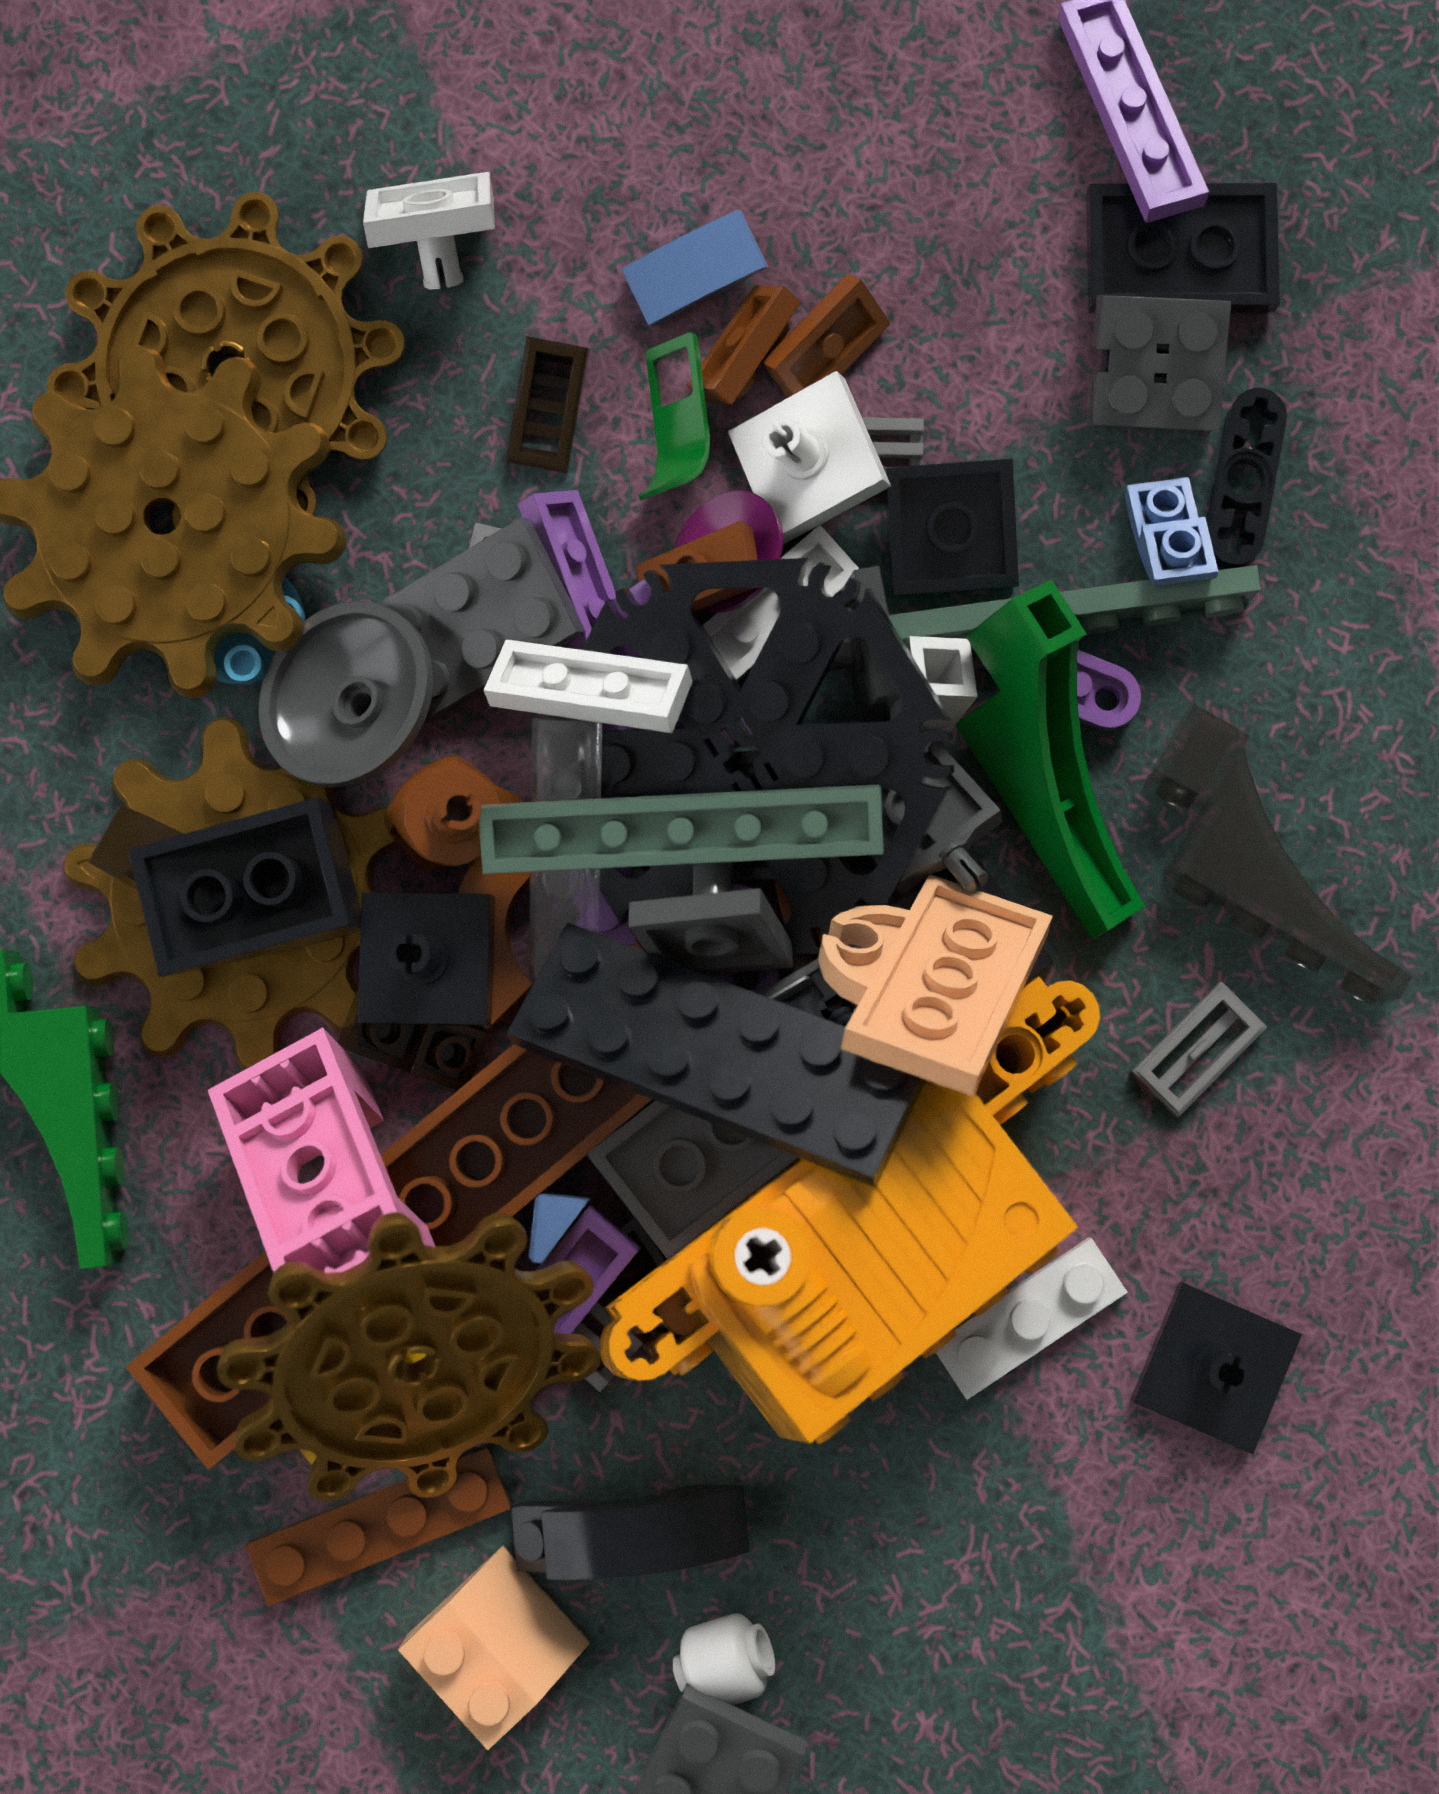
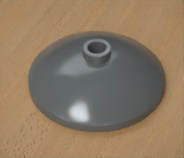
[259,601,433,788]

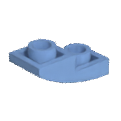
[621,210,768,326]
[1125,477,1219,586]

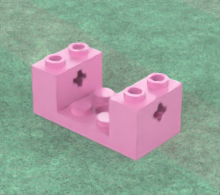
[208,1028,435,1272]

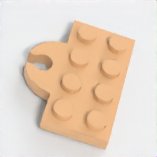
[818,874,1053,1096]

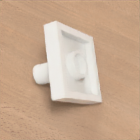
[363,172,495,289]
[728,371,891,545]

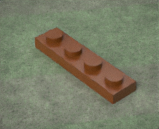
[245,1445,512,1607]

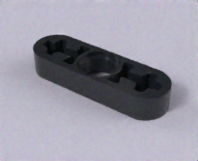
[1206,388,1287,569]

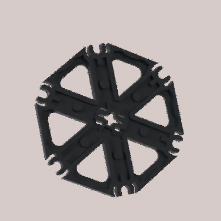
[539,558,954,954]

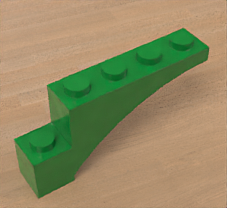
[955,579,1146,940]
[0,949,129,1269]

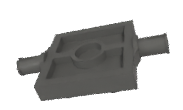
[864,725,1003,897]

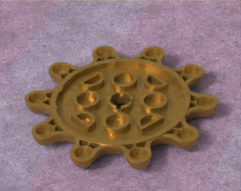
[46,192,405,528]
[0,345,347,698]
[63,717,400,1071]
[217,1212,601,1502]

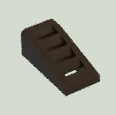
[505,336,590,473]

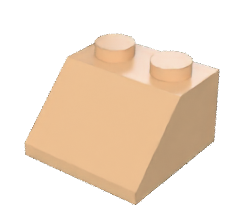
[398,1545,590,1750]

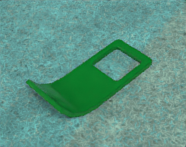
[638,332,710,501]

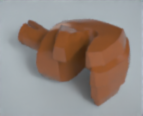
[384,755,523,874]

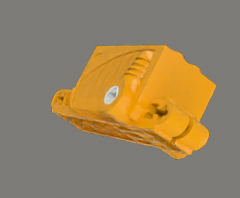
[599,977,1100,1444]

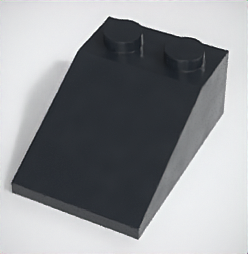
[128,797,361,977]

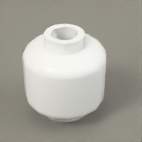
[673,1613,775,1705]

